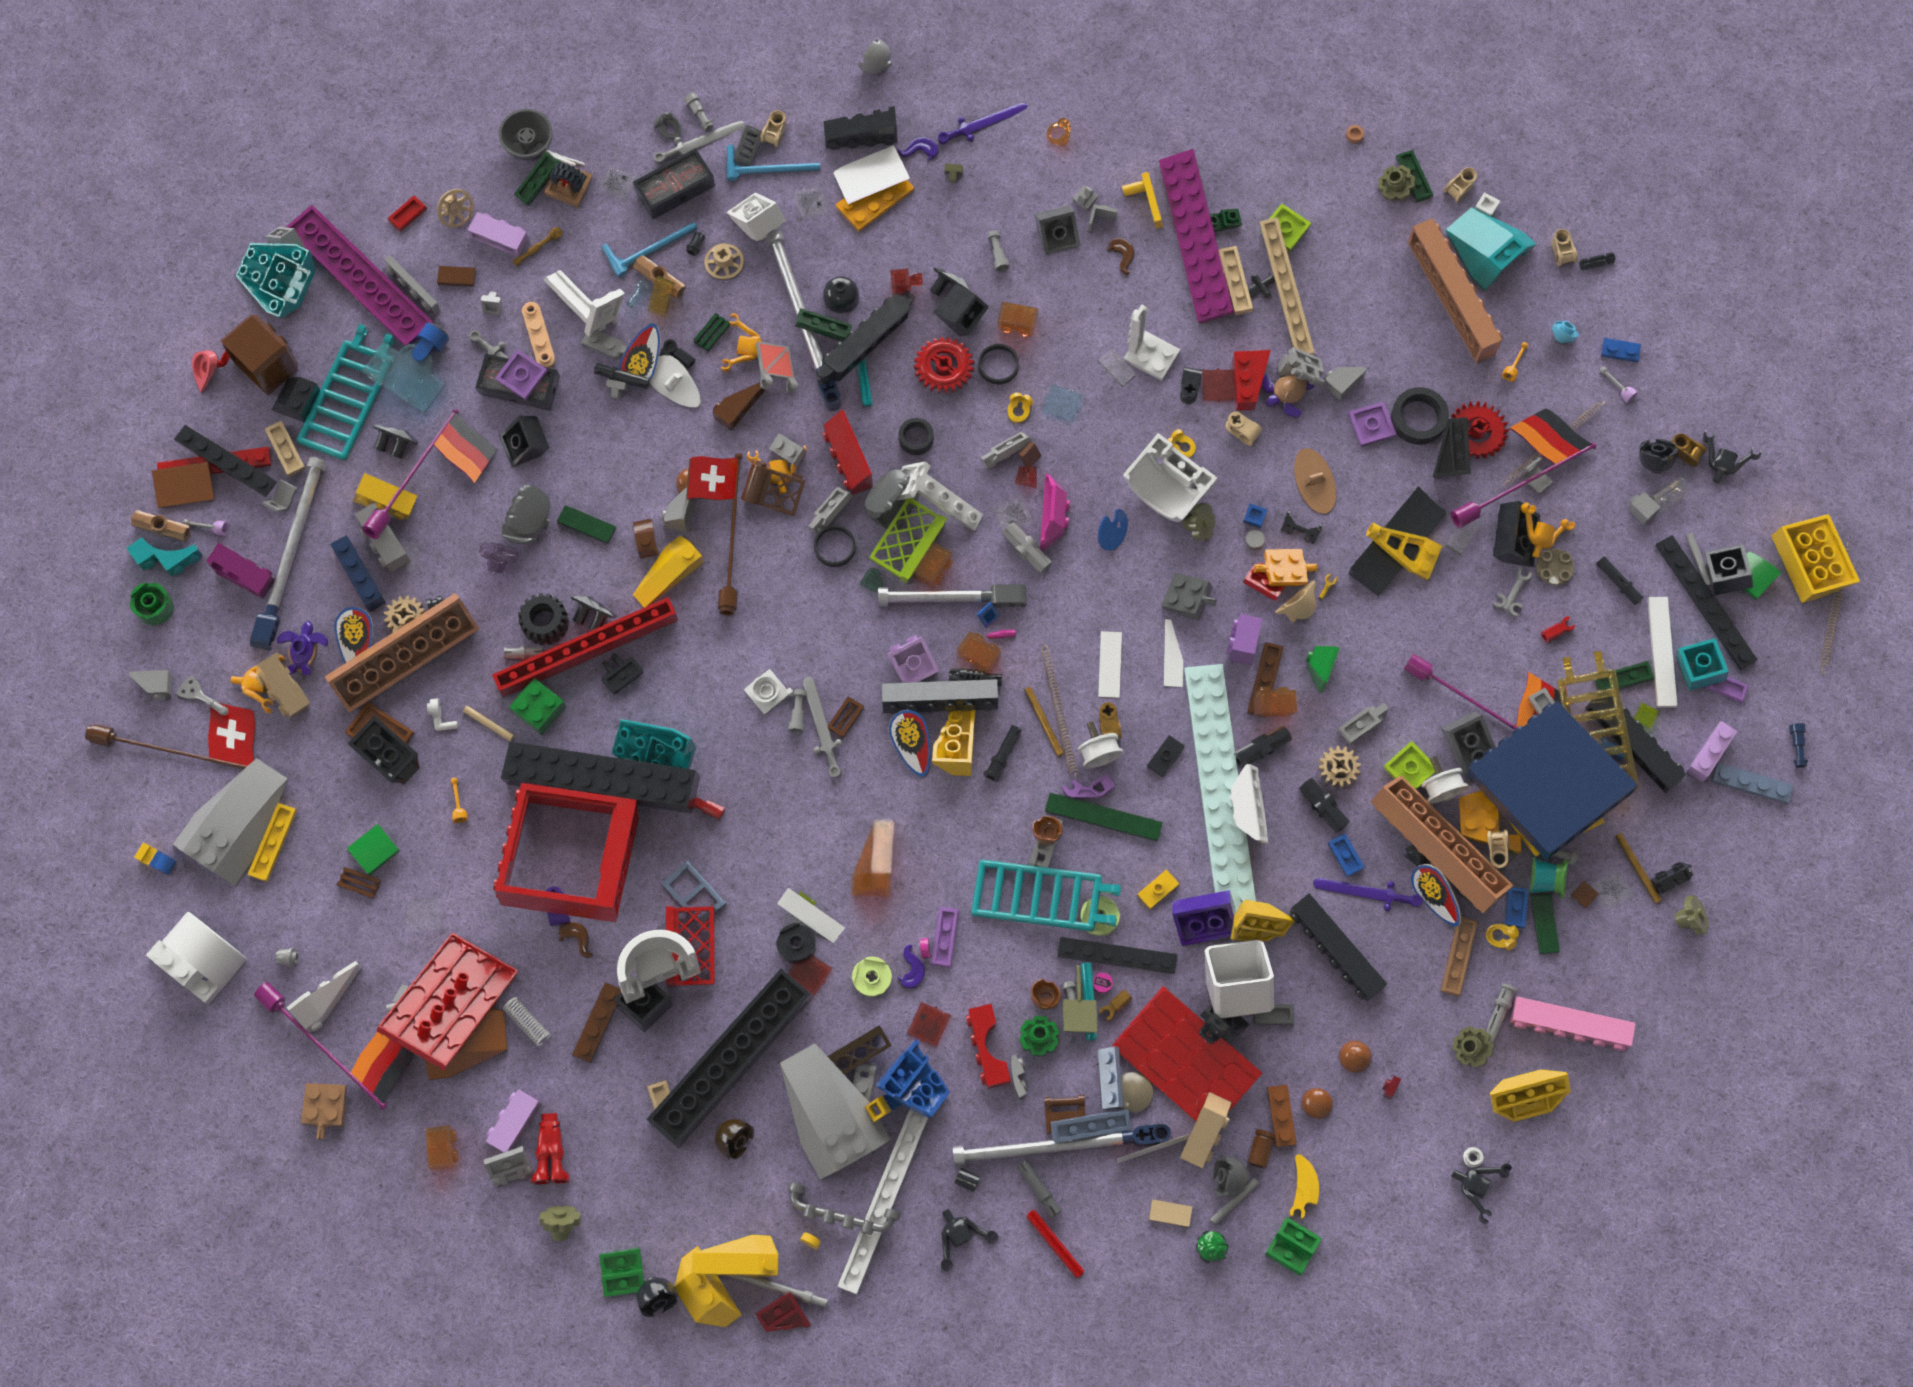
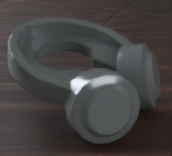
[653,112,681,139]

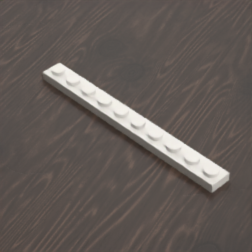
[838,1110,928,1295]

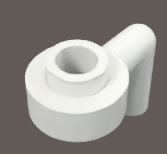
[427,698,458,731]

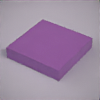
[495,349,548,400]
[1348,402,1396,447]

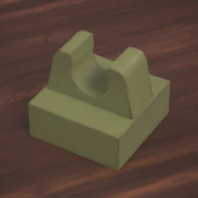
[944,163,963,183]

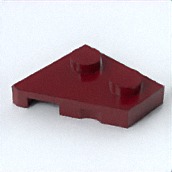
[755,1291,811,1332]

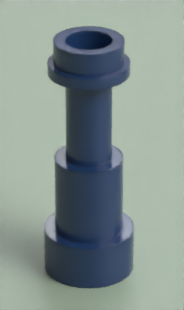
[1789,723,1808,768]

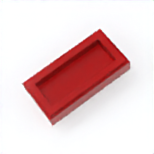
[387,195,427,232]

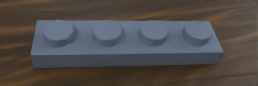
[1712,763,1793,804]
[1050,1109,1131,1143]

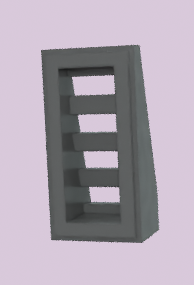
[733,125,762,166]

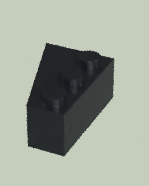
[1433,417,1471,477]

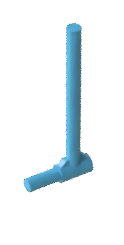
[726,145,820,181]
[601,222,698,278]

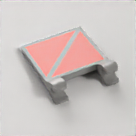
[756,342,798,393]

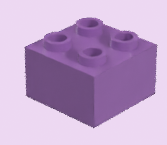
[1226,614,1262,665]

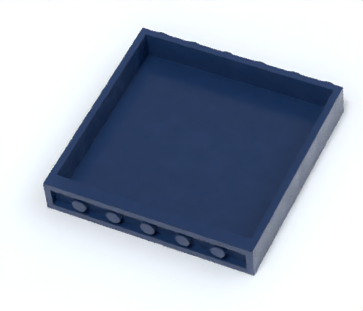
[1467,701,1638,861]

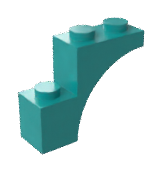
[126,537,202,577]

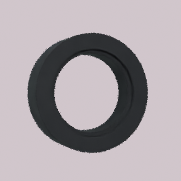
[1391,387,1449,445]

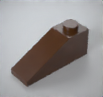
[712,382,766,431]

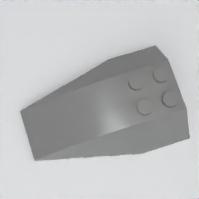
[173,758,289,886]
[780,1044,891,1179]

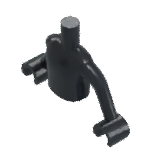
[1703,430,1762,484]
[1451,1163,1512,1224]
[941,1209,998,1272]

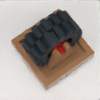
[544,162,593,208]

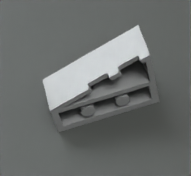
[355,503,410,572]

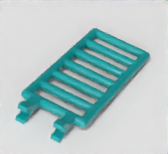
[296,324,395,460]
[971,860,1121,931]

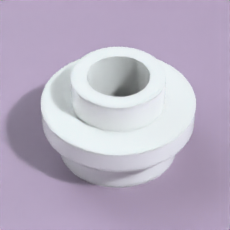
[1463,1147,1484,1168]

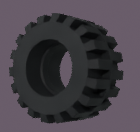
[518,593,569,645]

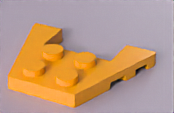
[1459,791,1521,854]

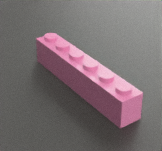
[1510,997,1635,1051]

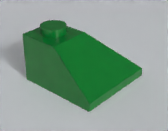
[1306,646,1339,693]

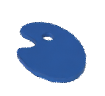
[1098,509,1128,551]

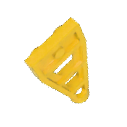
[1366,523,1442,580]

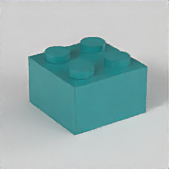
[1676,638,1729,691]

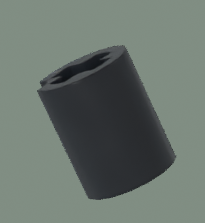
[954,1168,980,1193]

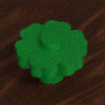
[1019,1016,1059,1057]

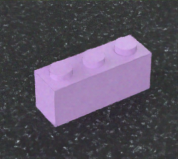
[468,212,529,257]
[1686,721,1738,783]
[486,1089,541,1153]

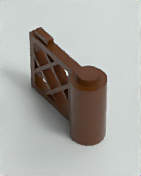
[741,460,806,516]

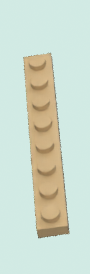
[1260,217,1315,355]

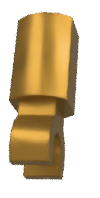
[1099,989,1132,1022]

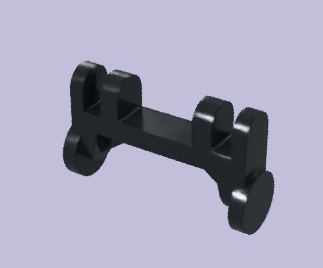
[1281,510,1323,544]

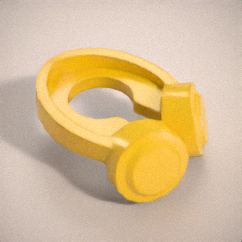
[1008,392,1033,423]
[1168,429,1196,458]
[1486,924,1519,951]

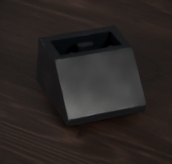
[933,284,989,336]

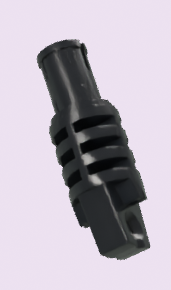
[949,668,1002,687]

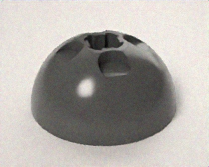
[499,109,553,160]

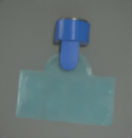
[362,322,449,414]

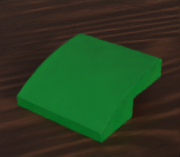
[1743,552,1782,600]
[347,824,400,876]
[1265,1217,1322,1276]
[599,1247,644,1297]

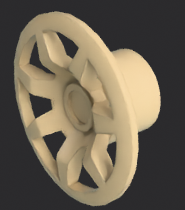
[437,189,474,228]
[704,243,744,280]

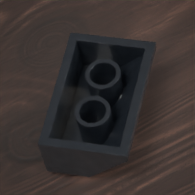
[1493,501,1540,567]

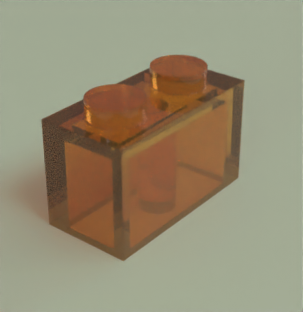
[998,301,1038,336]
[914,542,954,589]
[957,631,1001,673]
[1253,687,1298,716]
[425,1125,459,1171]

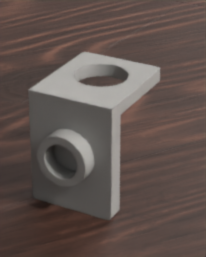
[1088,204,1118,232]
[1521,457,1552,494]
[262,480,297,513]

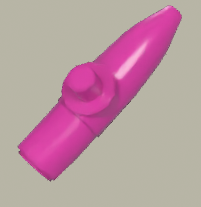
[987,629,1016,639]

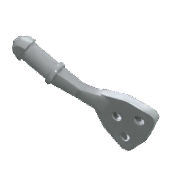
[177,676,228,715]

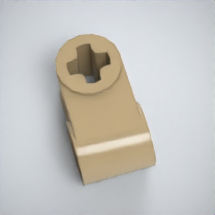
[760,110,787,148]
[1443,167,1477,203]
[1551,229,1578,267]
[1225,412,1262,446]
[1488,830,1509,868]

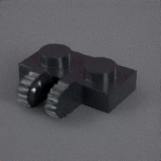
[601,653,644,696]

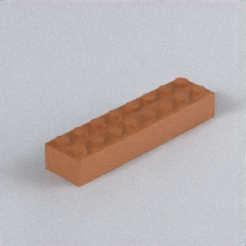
[1408,218,1502,363]
[325,593,479,713]
[1371,775,1514,913]

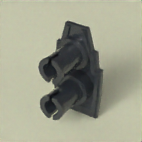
[930,268,973,296]
[372,425,418,459]
[571,596,616,630]

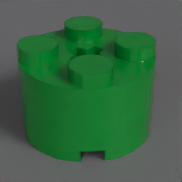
[130,582,174,626]

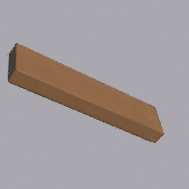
[1440,917,1478,997]

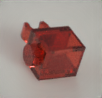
[890,268,923,295]

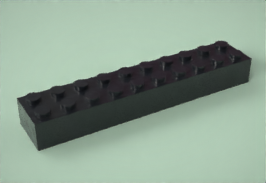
[501,741,700,814]
[646,969,812,1149]

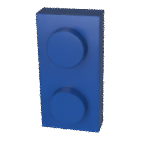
[1601,338,1641,363]
[1328,834,1365,877]
[1504,887,1528,929]

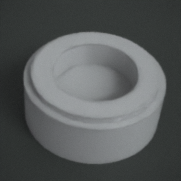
[1245,530,1265,549]

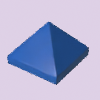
[976,602,1000,628]

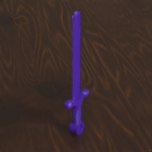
[938,103,1028,145]
[1313,878,1423,911]

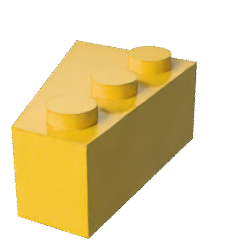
[353,473,417,520]

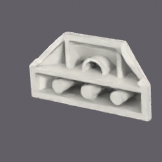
[1230,764,1268,843]

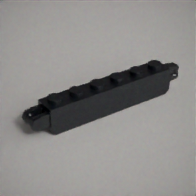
[816,290,915,385]

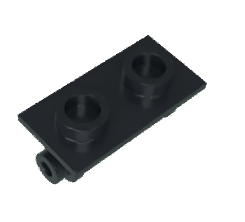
[1650,862,1693,893]

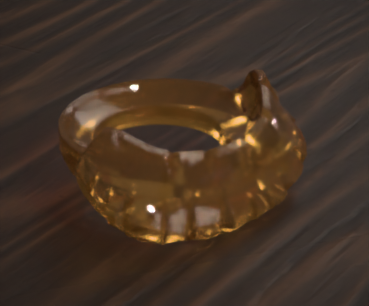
[1046,118,1071,147]

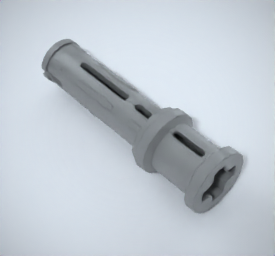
[1486,983,1519,1043]

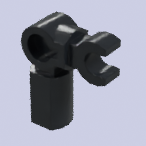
[659,339,696,369]

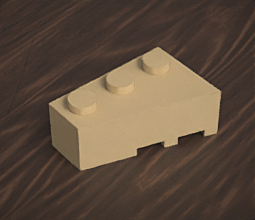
[255,652,310,720]
[1180,1092,1231,1168]

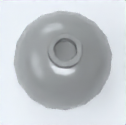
[858,37,892,75]

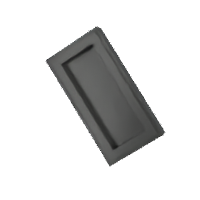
[1253,1004,1294,1025]

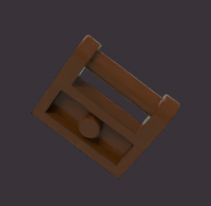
[1044,1094,1086,1134]

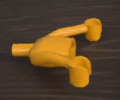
[721,313,762,372]
[747,445,806,495]
[1521,503,1575,559]
[231,655,286,714]

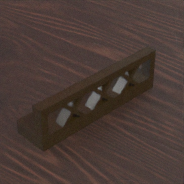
[827,1025,892,1074]

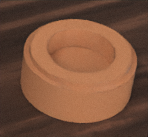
[1346,125,1364,143]

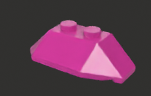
[1040,474,1070,551]

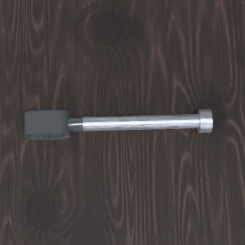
[878,584,1027,607]

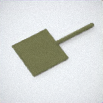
[1063,965,1097,1033]

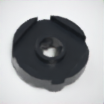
[776,923,816,964]

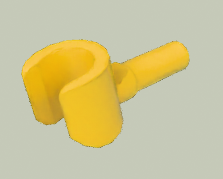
[1319,573,1338,599]

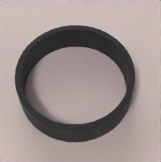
[978,343,1019,385]
[814,525,856,567]

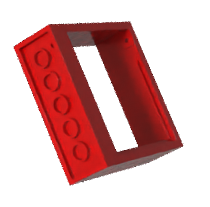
[493,783,640,923]

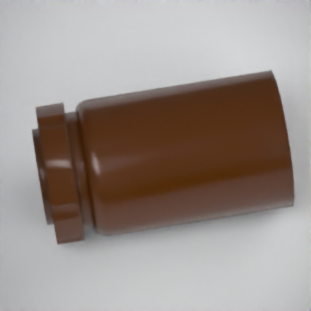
[1247,1129,1275,1169]

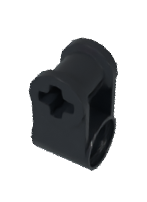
[1180,367,1202,404]

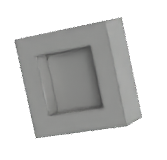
[1073,185,1098,210]
[481,291,502,315]
[606,379,629,399]

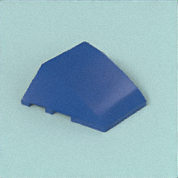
[876,1039,950,1118]

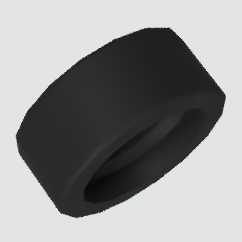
[898,418,934,455]

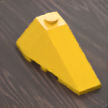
[633,535,704,607]
[932,710,975,776]
[692,1235,778,1277]

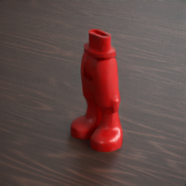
[531,1113,570,1185]

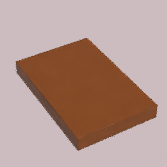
[151,462,215,508]
[345,702,414,744]

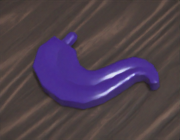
[898,137,938,161]
[897,944,925,988]

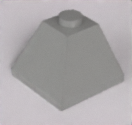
[662,487,696,532]

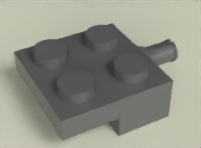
[1161,573,1217,621]

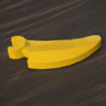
[1290,1154,1319,1219]

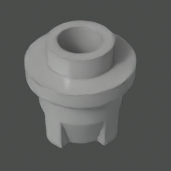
[275,948,299,967]

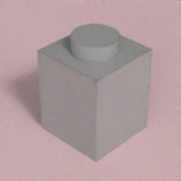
[1628,492,1661,525]

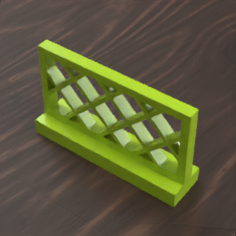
[869,498,947,584]

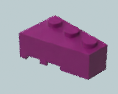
[206,542,275,599]

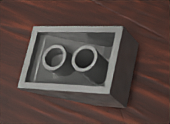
[1441,711,1496,783]

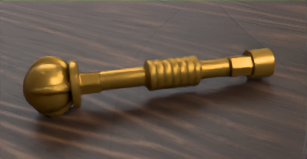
[512,227,563,267]

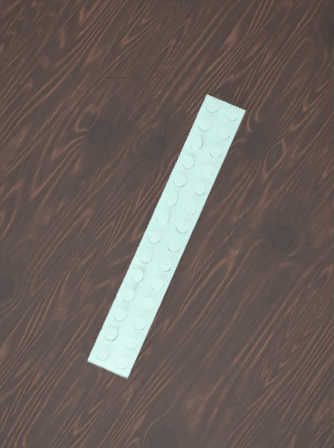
[1184,664,1256,912]

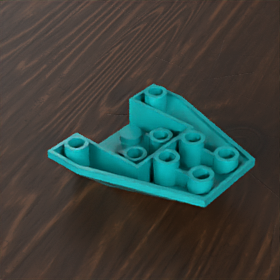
[1446,207,1536,291]
[236,243,315,318]
[611,719,697,769]

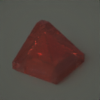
[1015,466,1037,489]

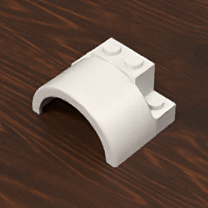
[1123,433,1217,522]
[146,912,247,1005]
[617,930,701,1004]

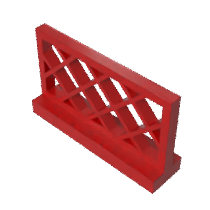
[666,906,715,988]

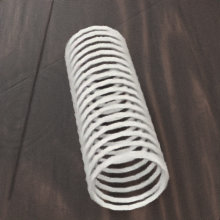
[503,997,551,1046]

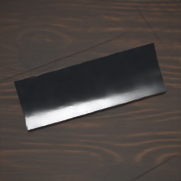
[1348,486,1447,596]

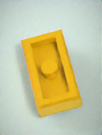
[1137,869,1179,910]

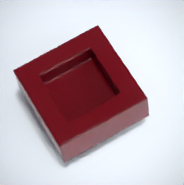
[1382,1076,1401,1100]

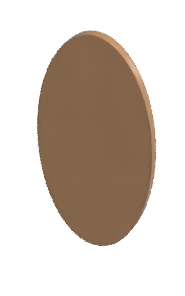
[1294,448,1336,514]

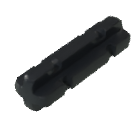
[1579,252,1616,270]

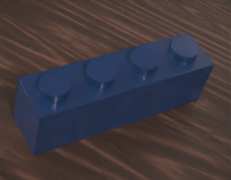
[330,535,386,612]

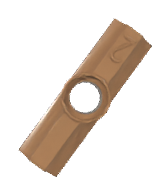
[633,255,686,299]
[131,510,191,542]

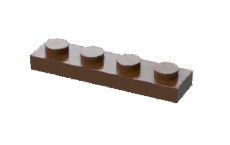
[572,982,621,1063]

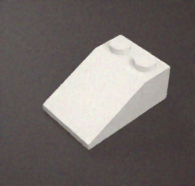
[726,193,786,241]

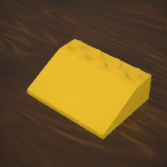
[1771,514,1860,603]

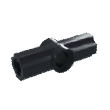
[1234,725,1292,768]
[1299,778,1350,833]

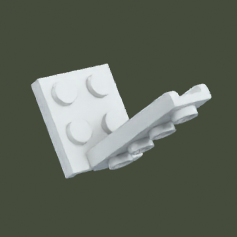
[544,270,625,337]
[1123,305,1180,381]
[897,462,983,531]

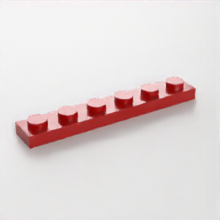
[157,446,271,474]

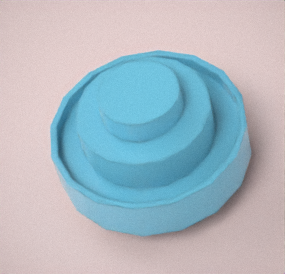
[1552,321,1579,344]

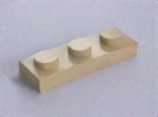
[265,421,306,477]

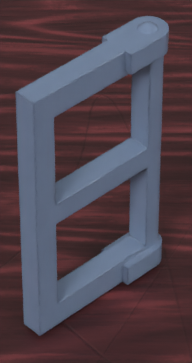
[662,861,726,926]

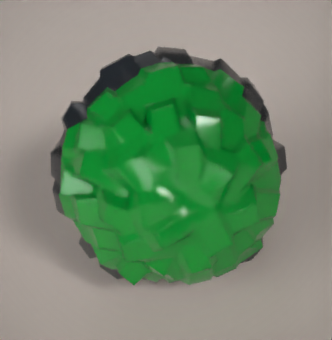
[1196,1231,1229,1264]

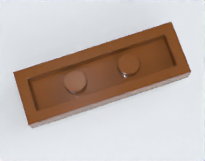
[1267,1085,1297,1148]

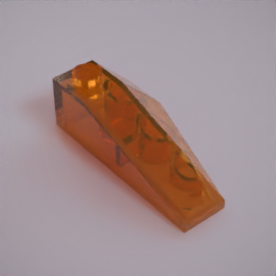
[851,820,894,897]

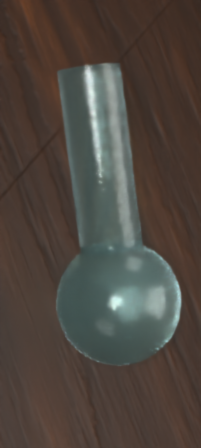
[626,279,650,308]

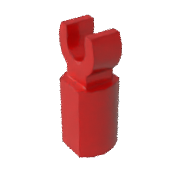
[1541,616,1576,643]
[694,797,725,820]

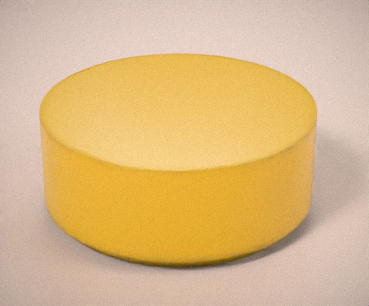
[800,1232,821,1250]

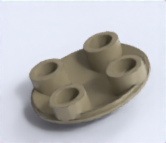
[1536,549,1574,585]
[1121,1072,1153,1112]

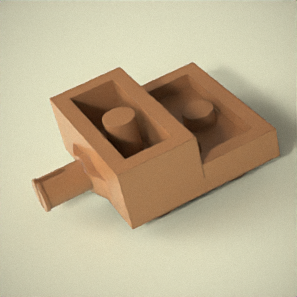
[301,1083,347,1140]

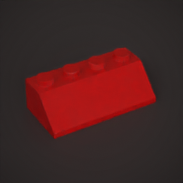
[822,410,873,495]

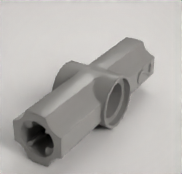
[1002,522,1052,574]

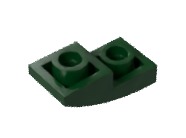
[1210,209,1242,232]

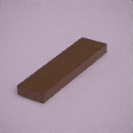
[1247,642,1284,718]

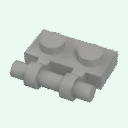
[1288,347,1324,386]
[484,1146,533,1187]

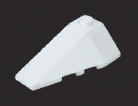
[287,961,362,1033]

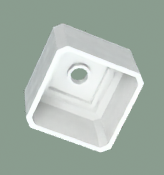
[1205,940,1274,1018]

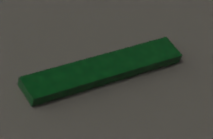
[1045,793,1163,842]

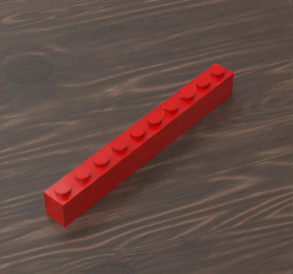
[492,597,678,698]

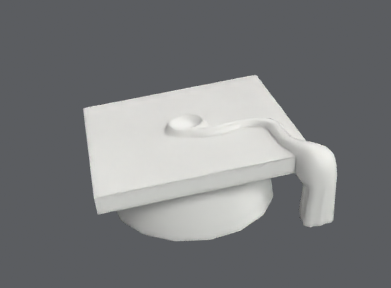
[744,669,794,715]

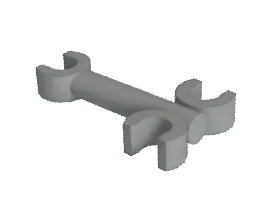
[1493,568,1532,618]

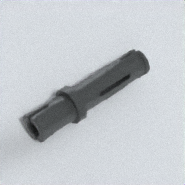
[1017,1160,1062,1218]

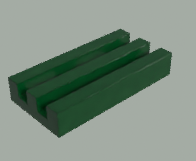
[693,313,730,352]

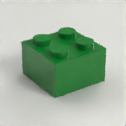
[509,678,566,736]

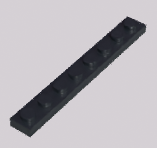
[1655,535,1758,670]

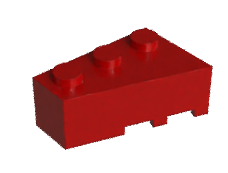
[1232,350,1271,411]

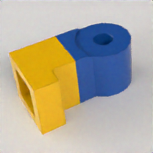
[134,842,177,875]
[865,1094,902,1122]

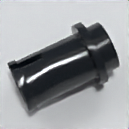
[686,232,705,256]

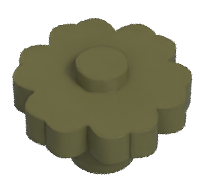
[1378,165,1415,202]
[1182,503,1215,541]
[1675,895,1709,935]
[1453,1026,1495,1067]
[539,1205,581,1241]

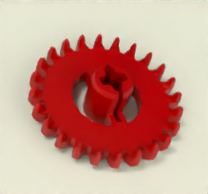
[914,337,974,394]
[1451,401,1509,459]

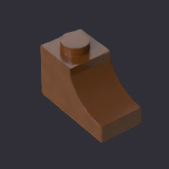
[633,519,659,559]

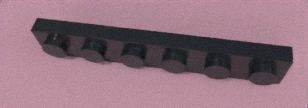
[174,425,277,498]
[1057,937,1177,974]

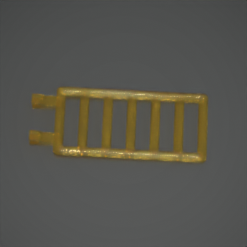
[1557,650,1639,790]

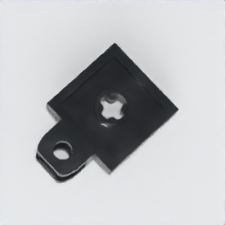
[1199,1005,1250,1044]

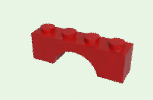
[966,1003,1011,1089]

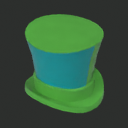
[1529,857,1569,899]

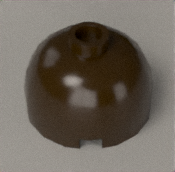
[715,1118,754,1160]

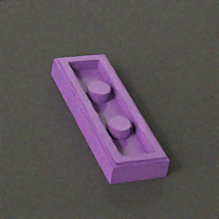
[931,907,959,968]

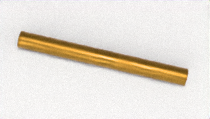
[1024,687,1064,757]
[1615,832,1662,904]

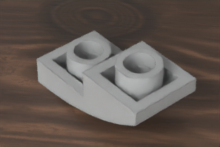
[1011,1054,1028,1100]

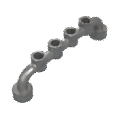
[788,1182,901,1235]

